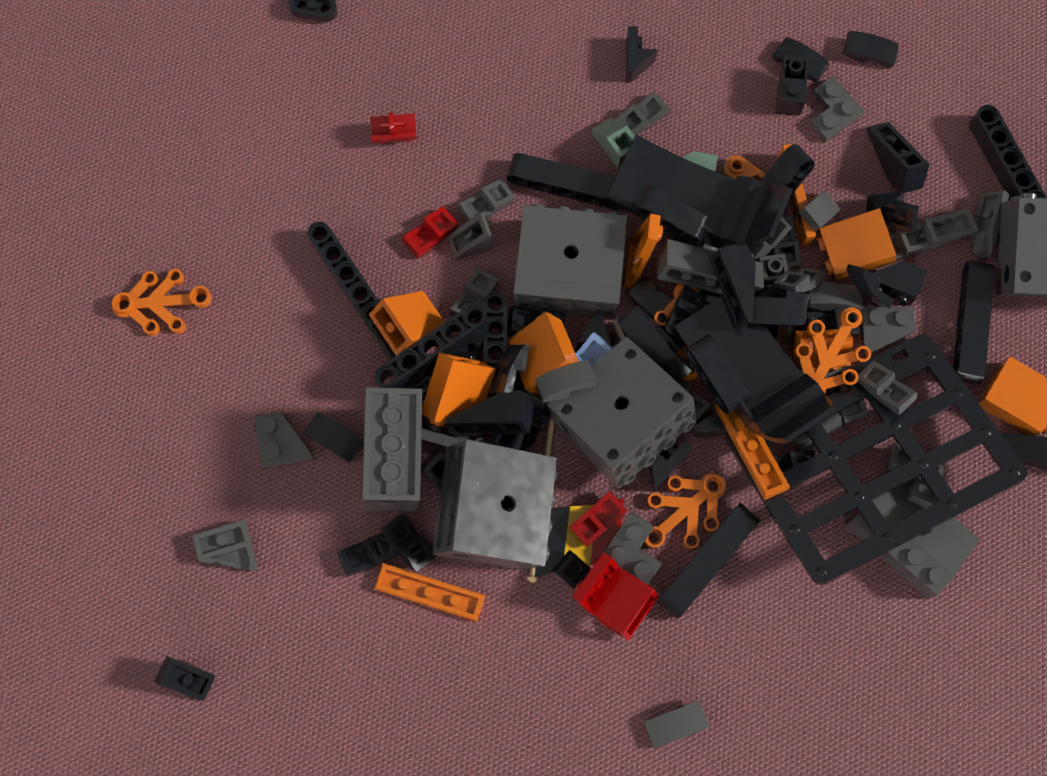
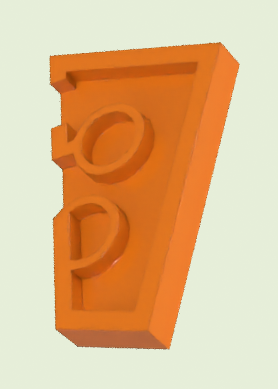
[624,214,663,289]

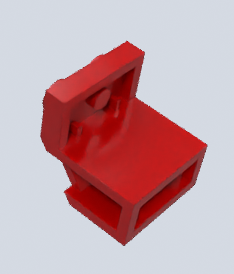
[572,552,659,642]

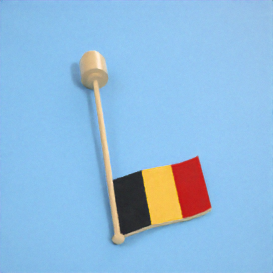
[527,418,625,583]

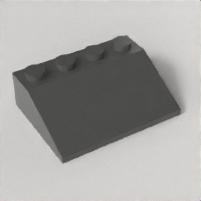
[845,481,980,599]

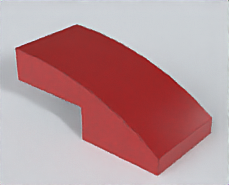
[402,206,459,259]
[569,491,628,547]

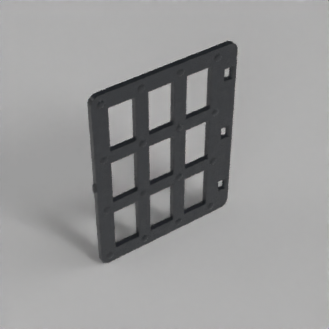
[725,334,1027,585]

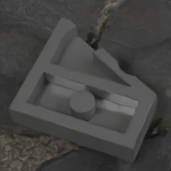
[860,306,915,356]
[254,412,313,469]
[192,519,259,571]

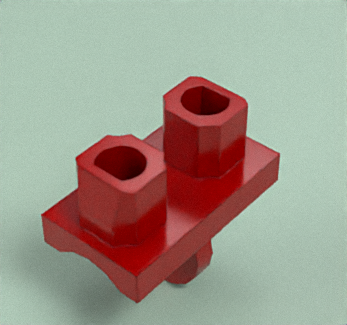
[370,112,417,144]

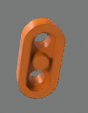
[723,156,765,181]

